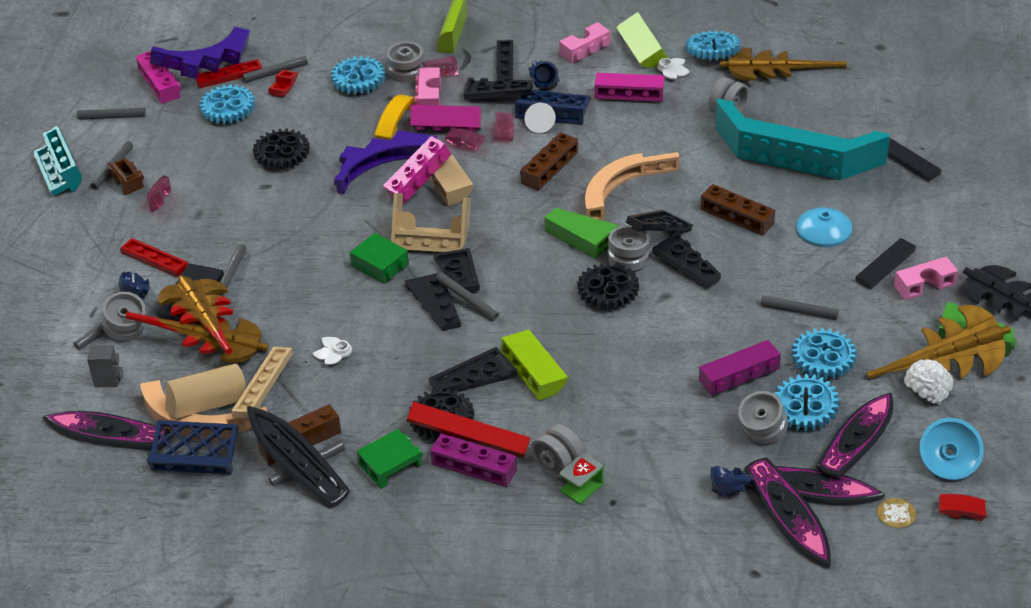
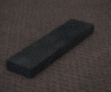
[496,40,513,82]
[888,138,941,182]
[856,238,916,289]

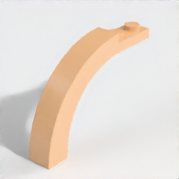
[585,152,680,220]
[140,380,267,441]

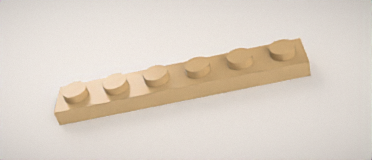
[231,347,293,420]

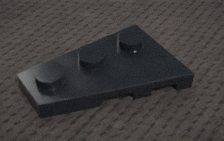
[433,248,480,292]

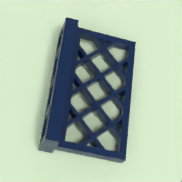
[515,90,590,125]
[147,420,238,475]

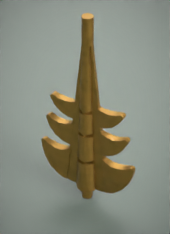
[720,48,847,81]
[866,305,1011,380]

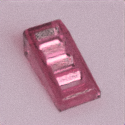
[422,56,458,77]

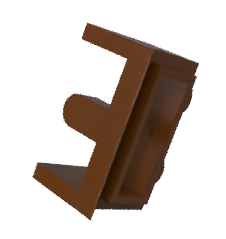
[106,158,144,195]

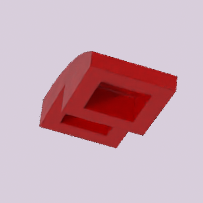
[268,70,298,97]
[939,494,986,521]

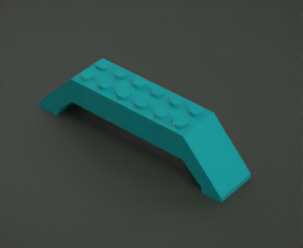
[715,99,890,180]

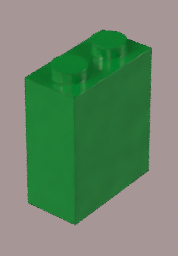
[350,233,409,284]

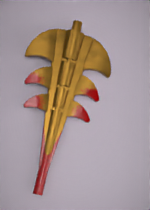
[158,276,233,355]
[125,311,269,363]

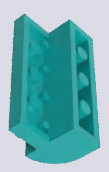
[33,126,82,196]

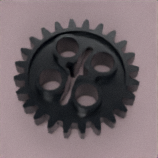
[253,128,310,170]
[577,262,639,311]
[408,388,474,442]

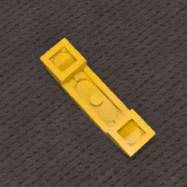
[375,94,415,140]

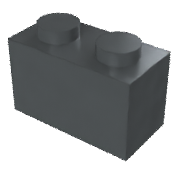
[87,345,123,387]

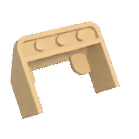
[391,193,471,252]

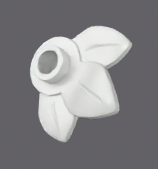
[657,58,690,80]
[313,337,352,365]

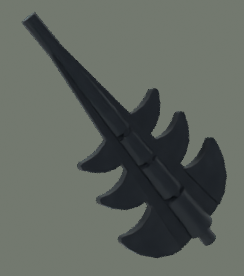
[963,265,1031,321]

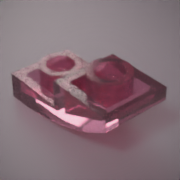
[495,112,514,141]
[445,128,486,151]
[147,175,172,213]

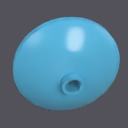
[796,207,853,247]
[919,418,984,480]

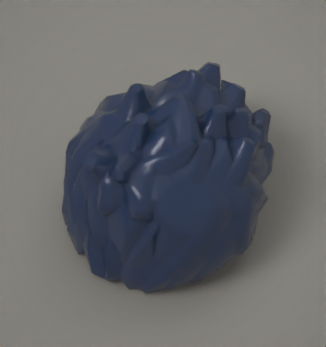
[528,60,560,90]
[118,271,150,299]
[710,465,753,497]

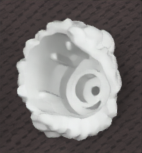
[904,359,953,405]

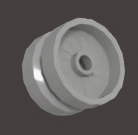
[387,41,425,82]
[709,77,749,114]
[607,226,650,271]
[102,292,146,341]
[738,391,788,444]
[531,424,585,478]

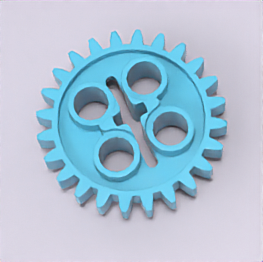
[686,30,740,60]
[331,56,385,95]
[199,84,255,124]
[791,328,857,380]
[774,374,839,432]

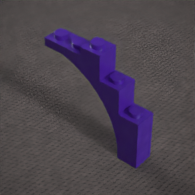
[150,26,250,80]
[334,130,438,194]

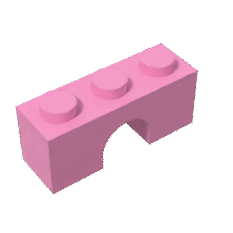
[559,22,610,64]
[415,67,441,105]
[894,256,958,300]

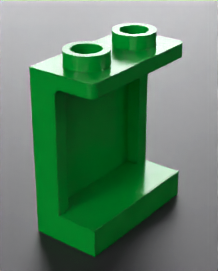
[357,429,423,489]

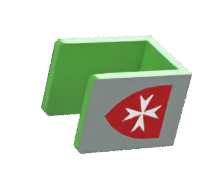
[560,452,604,504]

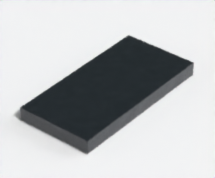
[157,263,224,324]

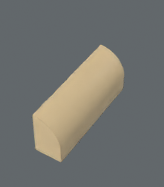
[429,153,473,206]
[165,364,246,419]

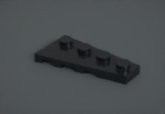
[463,77,533,101]
[626,210,693,232]
[652,231,721,288]
[405,273,461,331]
[429,347,517,392]

